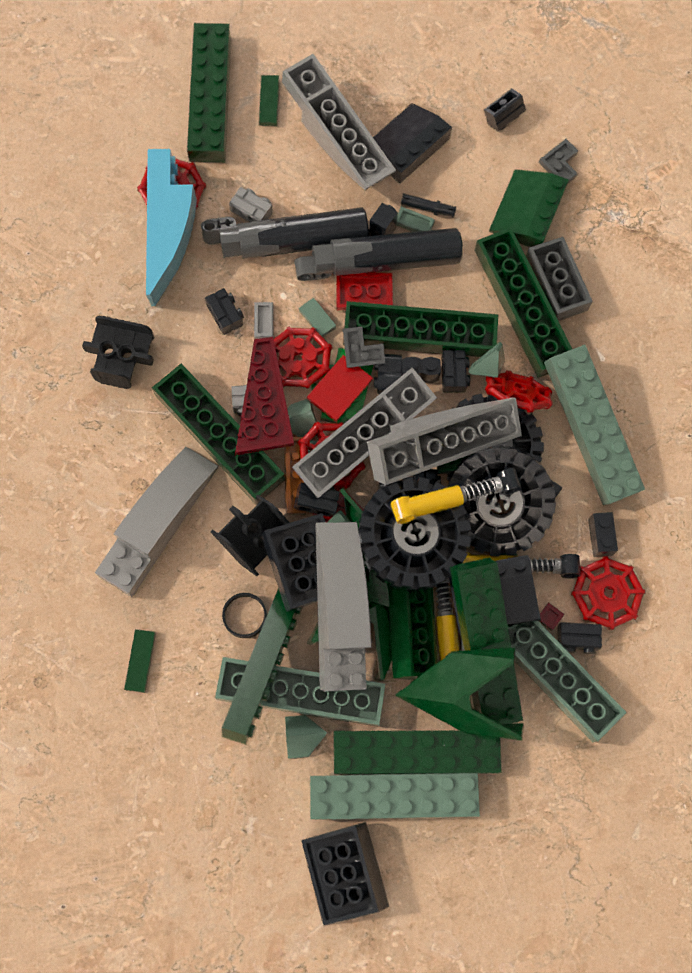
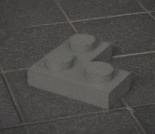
[539,139,578,184]
[342,327,385,368]

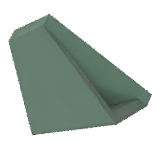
[468,342,505,377]
[287,399,317,437]
[285,715,327,759]

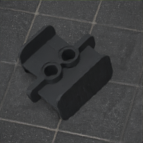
[82,315,155,389]
[211,495,290,576]

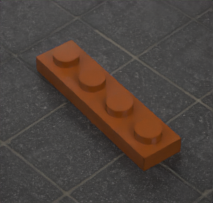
[285,437,307,515]

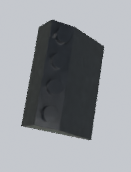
[373,103,452,184]
[261,513,325,612]
[449,555,541,634]
[301,822,389,926]

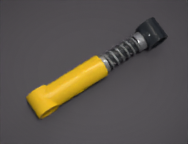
[390,468,522,524]
[462,552,581,579]
[435,578,459,661]

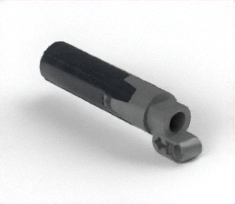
[201,207,369,259]
[294,228,463,281]

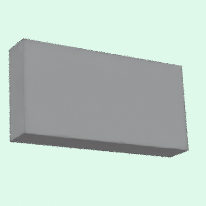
[254,302,273,339]

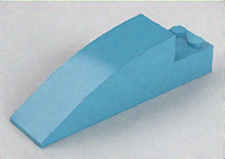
[146,149,197,306]

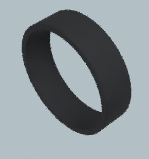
[222,593,267,638]

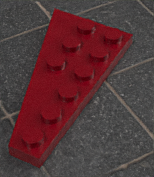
[235,337,294,455]

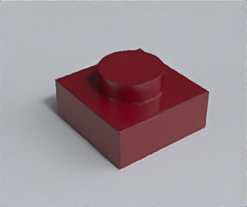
[539,602,565,631]

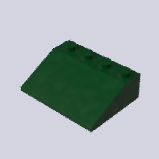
[489,169,569,247]

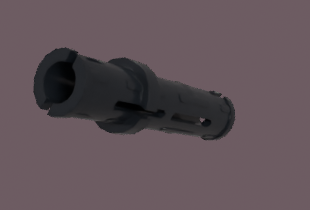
[401,193,457,218]

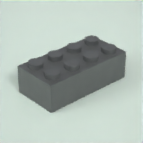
[526,237,593,321]

